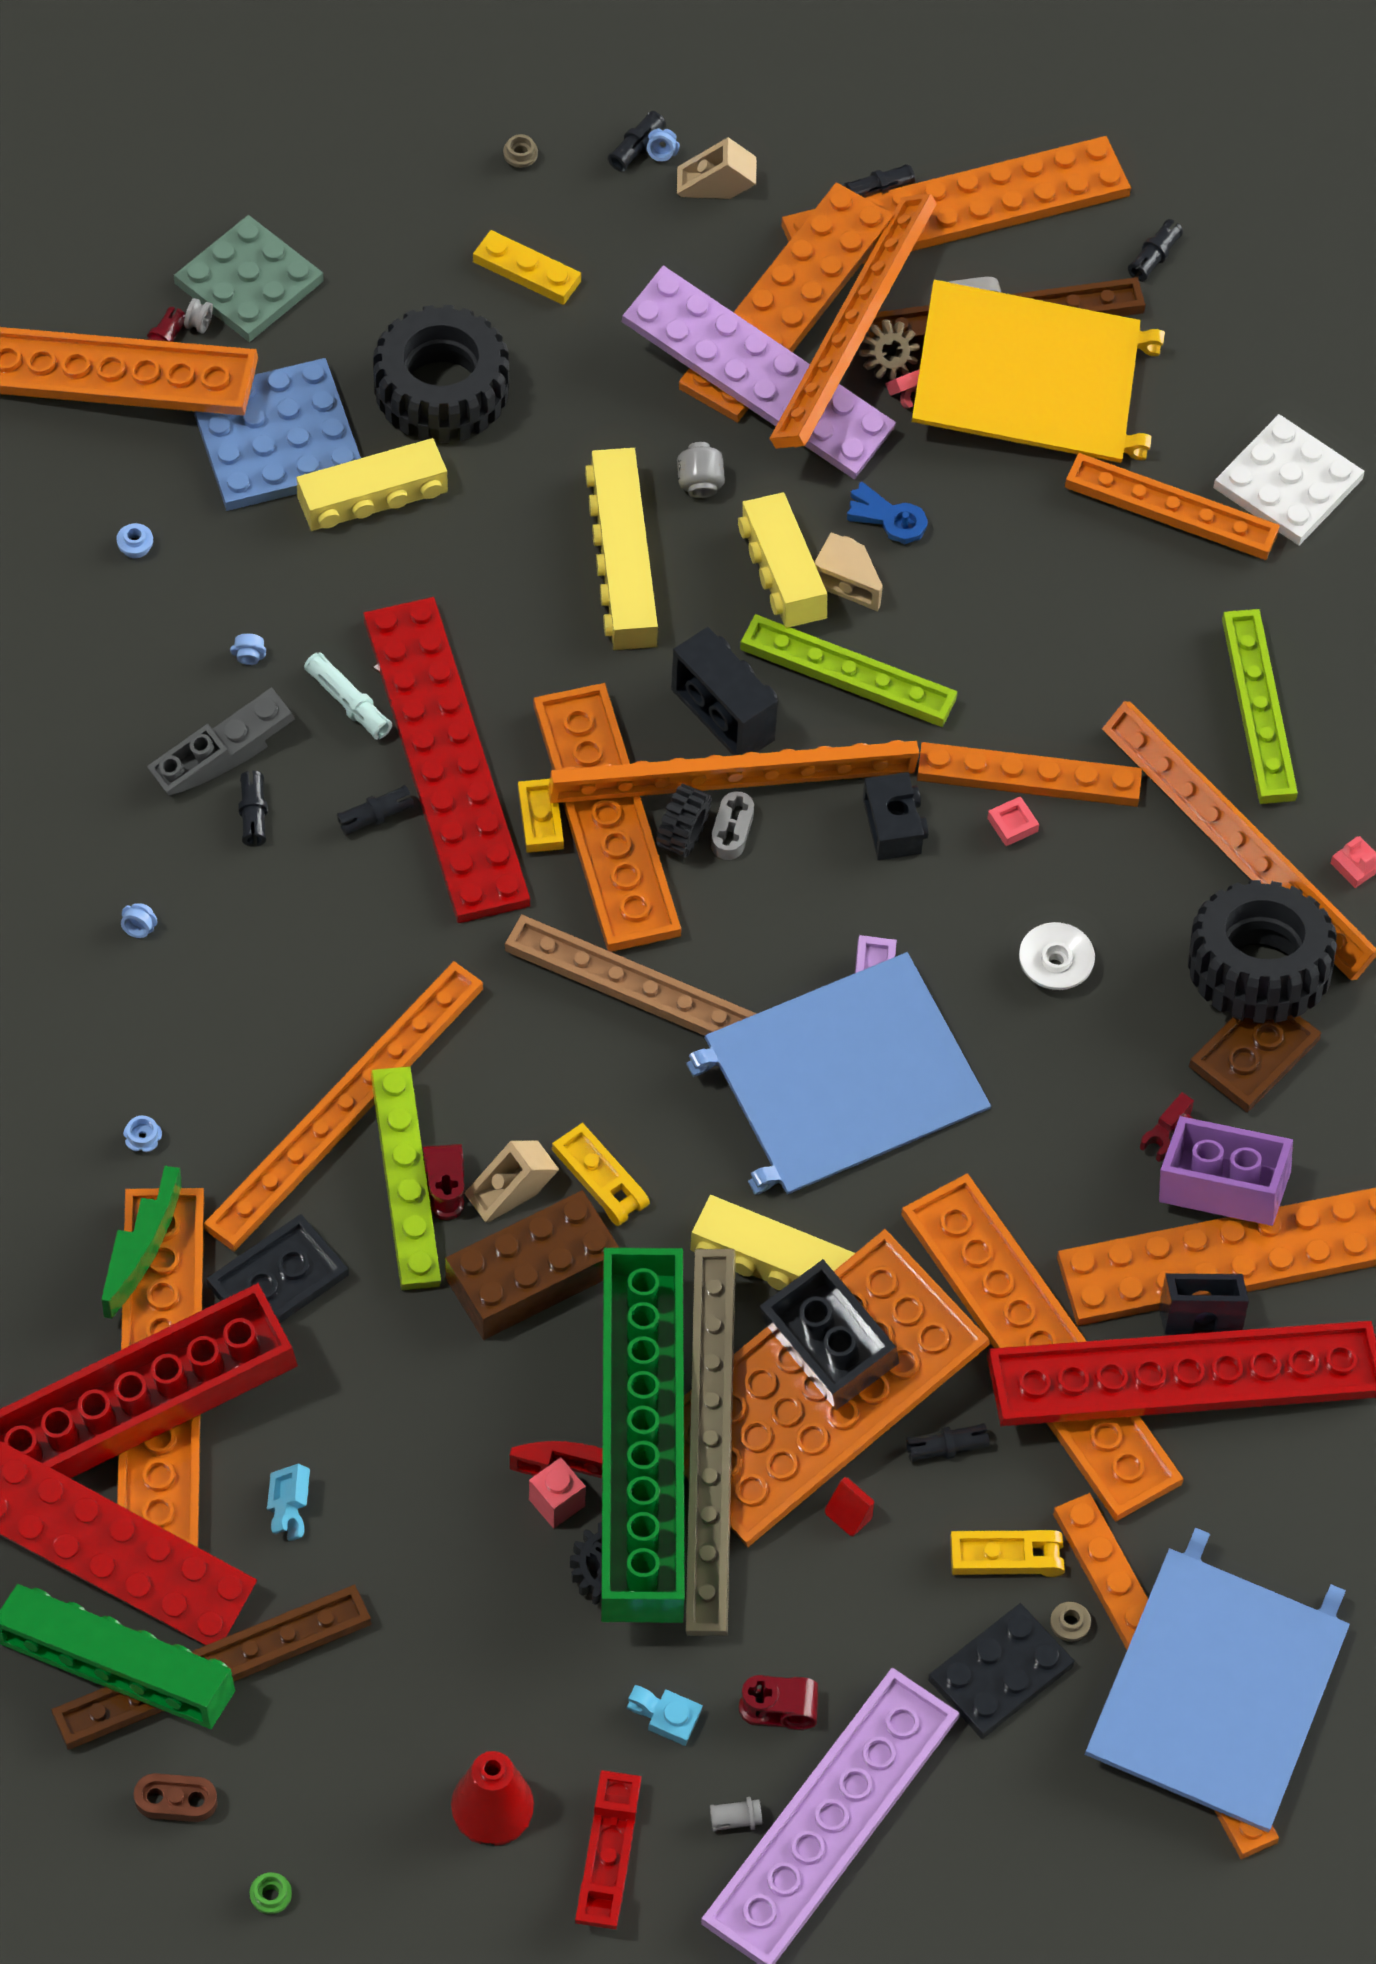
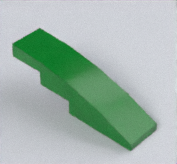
[102,1166,182,1319]

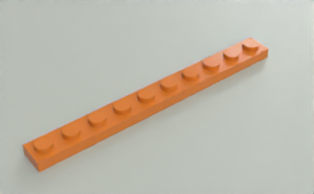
[770,193,937,449]
[1102,701,1376,980]
[548,740,919,803]
[204,961,483,1252]
[1053,1493,1279,1859]

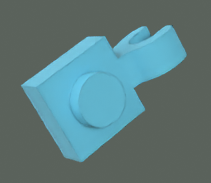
[267,1463,310,1541]
[627,1685,703,1746]

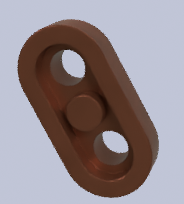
[134,1773,218,1822]

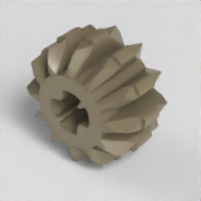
[859,319,920,380]

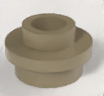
[503,134,538,168]
[1050,1602,1091,1642]

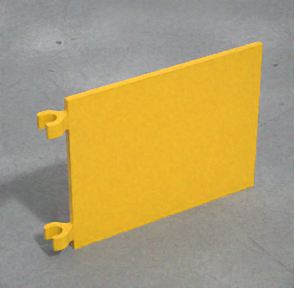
[911,280,1165,463]

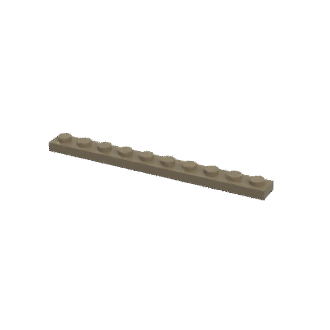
[686,1249,736,1636]

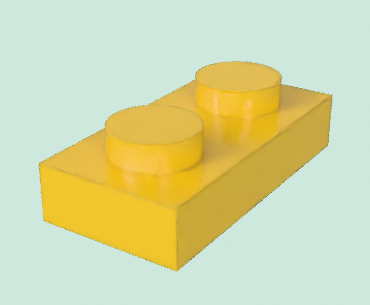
[518,779,564,853]

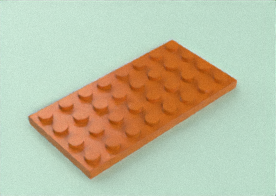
[684,1229,990,1548]

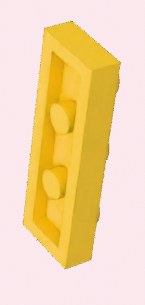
[473,230,581,305]

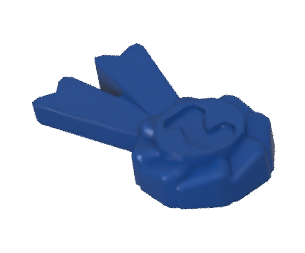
[847,482,928,545]

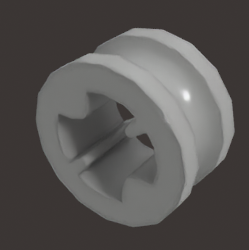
[184,298,213,333]

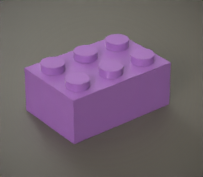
[1159,1116,1293,1226]

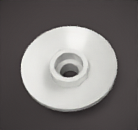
[1019,922,1095,990]

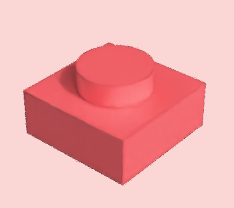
[987,796,1039,846]

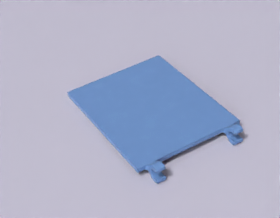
[687,952,991,1195]
[1084,1528,1350,1833]

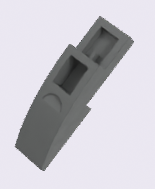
[147,687,295,796]

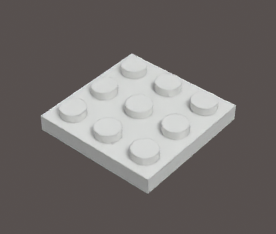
[1213,414,1365,546]

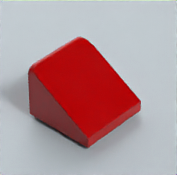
[825,1477,875,1537]

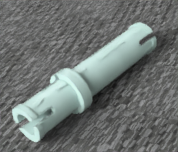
[304,652,392,740]

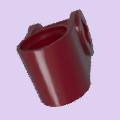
[423,1144,464,1220]
[738,1675,818,1730]

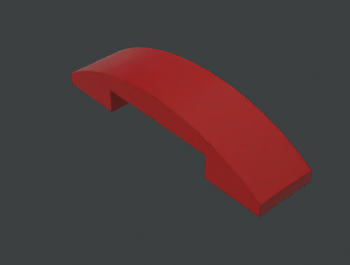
[509,1441,602,1478]
[575,1770,642,1930]

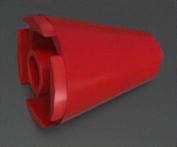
[451,1751,534,1846]

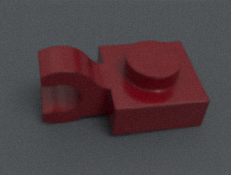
[1140,1092,1194,1162]

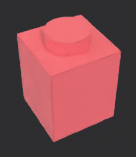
[529,1458,586,1529]

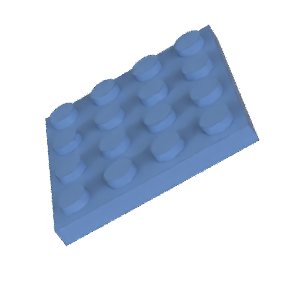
[193,358,361,511]

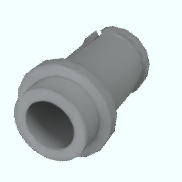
[710,1797,762,1832]

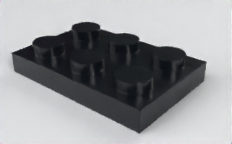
[206,1214,349,1323]
[928,1603,1074,1739]

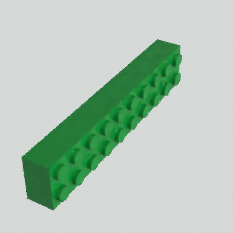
[601,1248,685,1623]

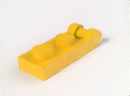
[552,1122,650,1226]
[950,1530,1065,1577]

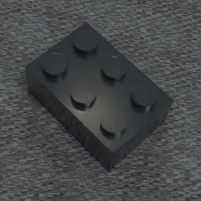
[671,627,778,756]
[760,1259,899,1410]

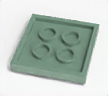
[174,215,324,342]

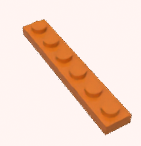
[1065,453,1280,560]
[917,742,1142,807]

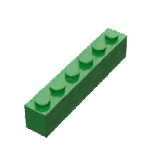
[0,1584,235,1729]

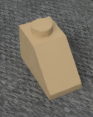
[677,137,756,199]
[814,532,883,611]
[464,1141,559,1222]

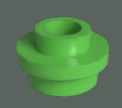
[250,1872,292,1914]

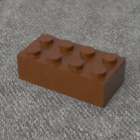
[445,1190,619,1340]

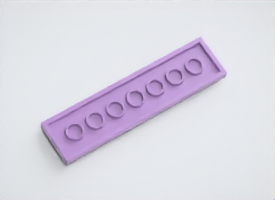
[621,265,896,480]
[701,1668,959,1964]

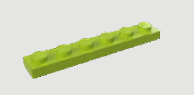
[1222,609,1298,804]
[740,614,958,727]
[371,1067,441,1290]

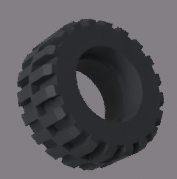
[373,304,509,443]
[1188,880,1337,1023]

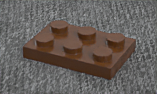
[1189,1015,1322,1113]

